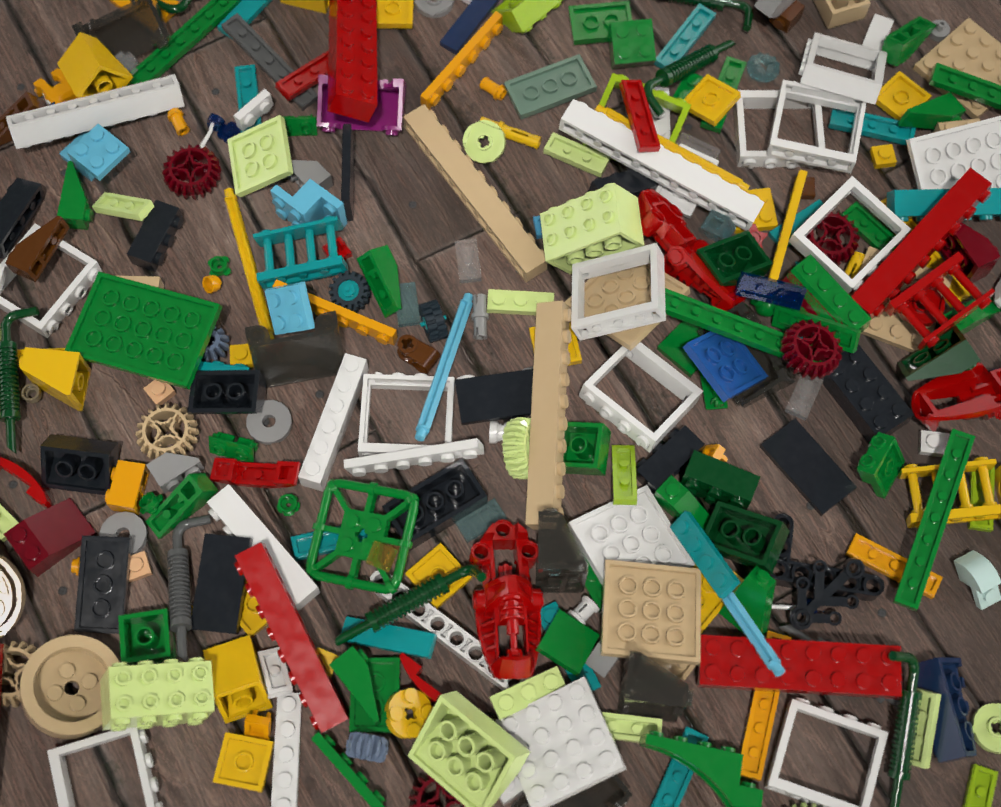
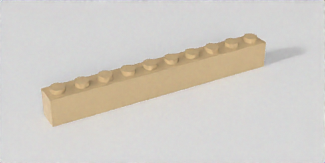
[403,104,547,283]
[525,300,572,530]

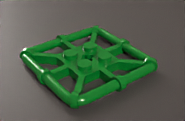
[305,479,420,594]

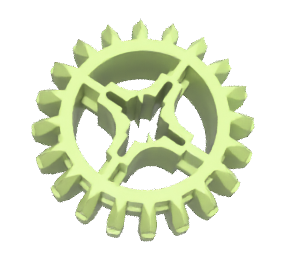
[502,417,531,480]

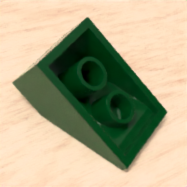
[696,230,773,286]
[898,325,981,381]

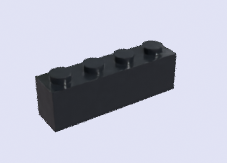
[0,177,45,259]

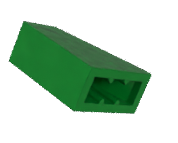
[719,566,776,636]

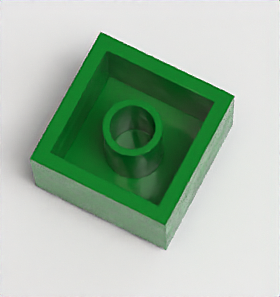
[607,18,656,69]
[563,422,611,476]
[118,608,176,666]

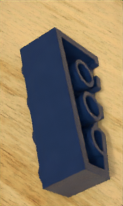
[917,657,977,763]

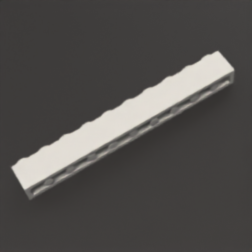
[559,99,765,231]

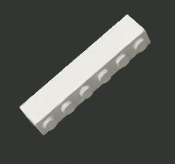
[298,353,369,492]
[207,484,321,611]

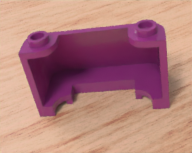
[317,75,406,136]

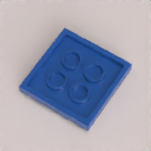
[682,331,768,403]

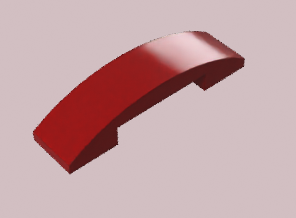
[0,457,53,508]
[210,458,301,488]
[399,652,480,710]

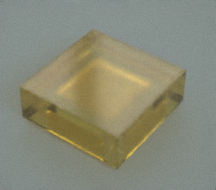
[365,541,398,572]

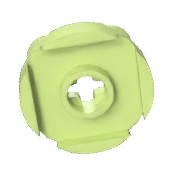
[463,120,506,164]
[971,703,1001,754]

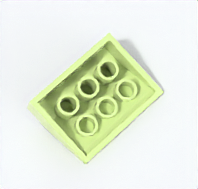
[408,691,530,807]

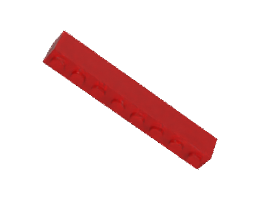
[851,167,992,320]
[234,542,350,733]

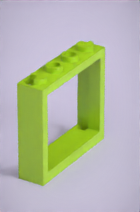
[582,73,691,161]

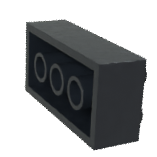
[820,344,914,443]
[382,458,487,551]

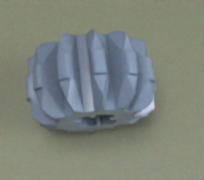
[202,326,230,362]
[345,732,389,763]

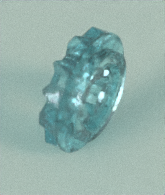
[747,52,780,82]

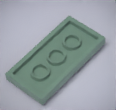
[504,54,597,119]

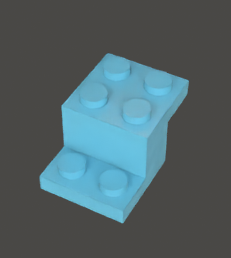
[59,124,130,181]
[270,179,348,228]
[265,281,315,335]

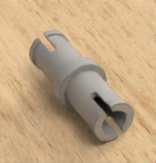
[471,294,489,340]

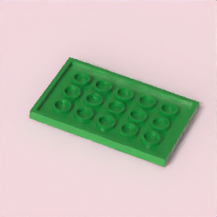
[64,272,223,390]

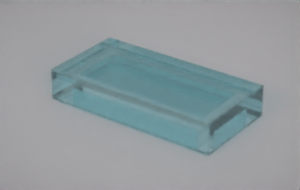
[397,282,420,327]
[455,498,507,543]

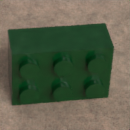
[681,450,761,510]
[705,501,790,574]

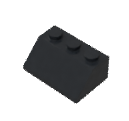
[187,370,266,414]
[40,434,119,495]

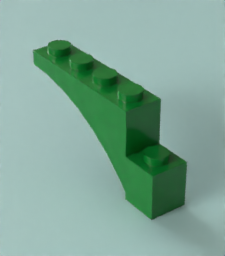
[639,731,764,807]

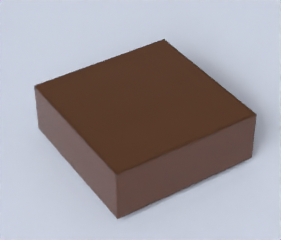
[792,176,815,200]

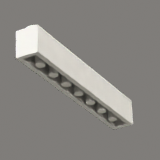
[6,74,185,149]

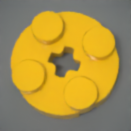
[385,688,434,739]

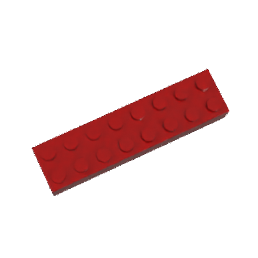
[328,0,377,123]
[697,635,902,699]

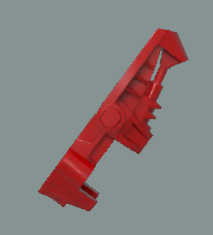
[638,189,747,313]
[911,363,1001,432]
[468,519,544,679]

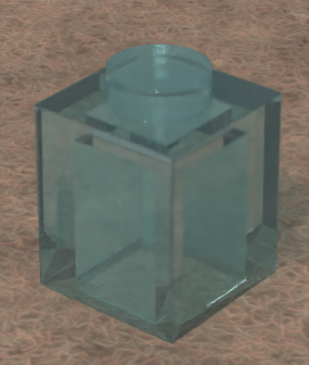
[701,209,736,242]

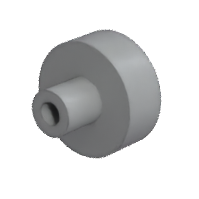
[929,20,950,42]

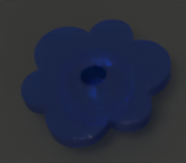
[217,122,241,143]

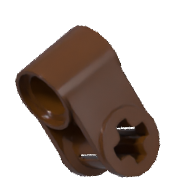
[397,334,441,375]

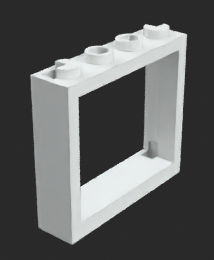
[798,32,887,104]
[766,80,867,174]
[733,90,825,169]
[789,176,911,294]
[0,223,102,339]
[571,243,666,341]
[579,342,703,453]
[358,372,455,462]
[764,698,888,807]
[47,727,164,807]

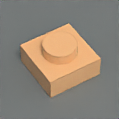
[143,380,176,406]
[128,551,153,583]

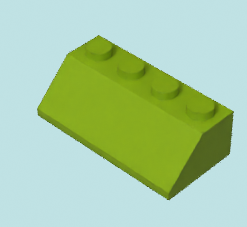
[491,0,562,33]

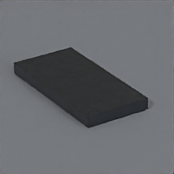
[341,124,355,221]
[455,369,533,425]
[760,418,857,516]
[191,534,253,635]
[74,535,132,634]

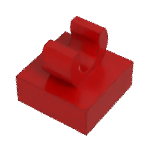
[322,236,352,260]

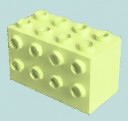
[540,183,645,274]
[100,657,215,732]

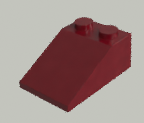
[940,222,1001,283]
[4,498,97,577]

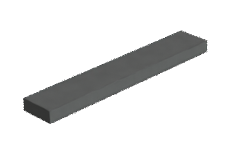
[221,13,318,111]

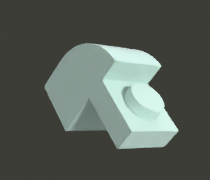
[954,550,1001,610]

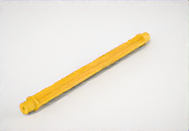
[595,104,750,192]
[224,188,275,343]

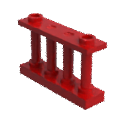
[884,251,995,351]

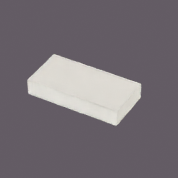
[862,14,894,50]

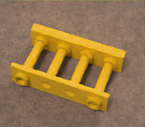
[898,457,1001,528]

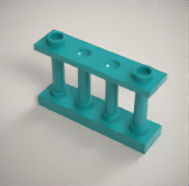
[253,216,348,290]

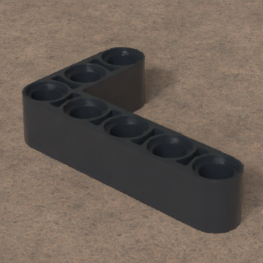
[770,513,885,601]

